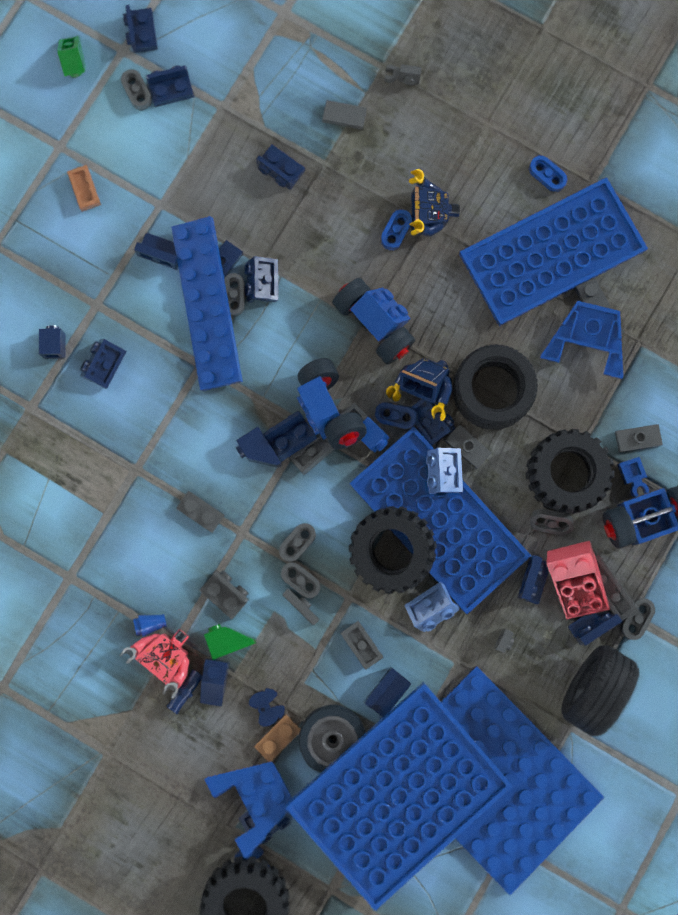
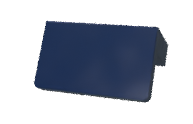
[134,233,178,270]
[364,667,411,717]

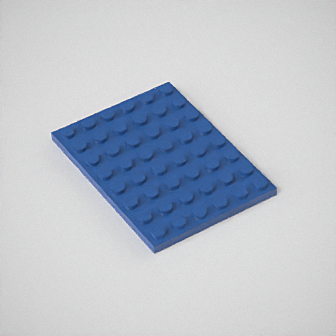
[441,666,605,896]
[285,682,512,911]

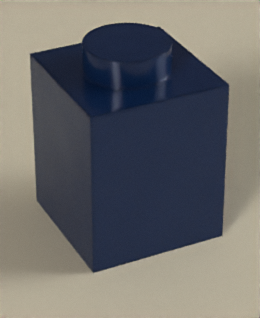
[39,325,66,359]

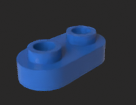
[529,156,567,192]
[381,210,412,250]

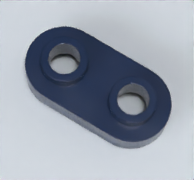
[375,402,418,429]

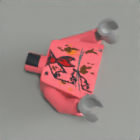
[120,629,189,699]

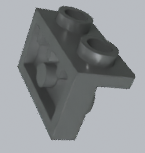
[199,570,250,620]

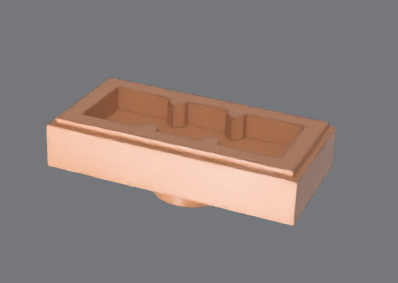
[67,165,101,212]

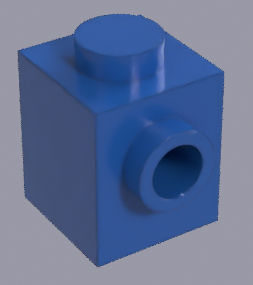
[361,417,390,453]

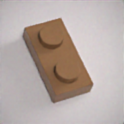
[254,714,301,762]

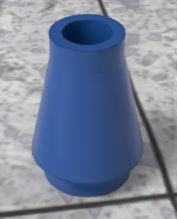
[133,614,167,637]

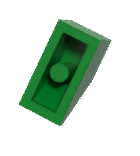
[57,36,85,78]
[204,624,256,660]

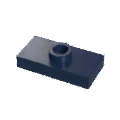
[219,240,243,278]

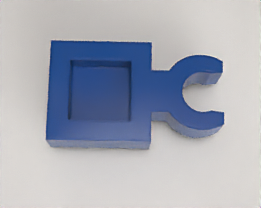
[617,457,649,498]

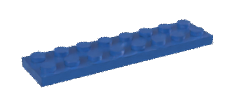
[171,216,243,391]

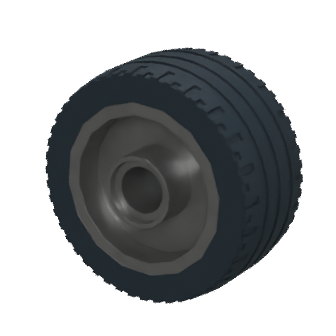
[299,705,366,773]

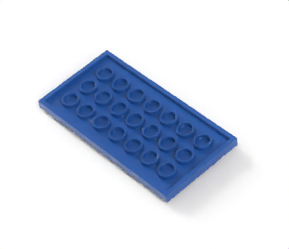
[459,177,648,326]
[349,427,531,615]

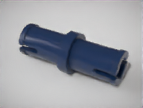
[166,669,202,714]

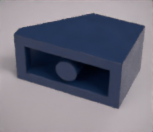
[236,427,282,468]
[200,658,230,706]

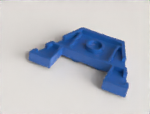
[540,301,624,379]
[204,762,293,859]

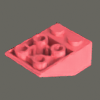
[546,541,610,620]

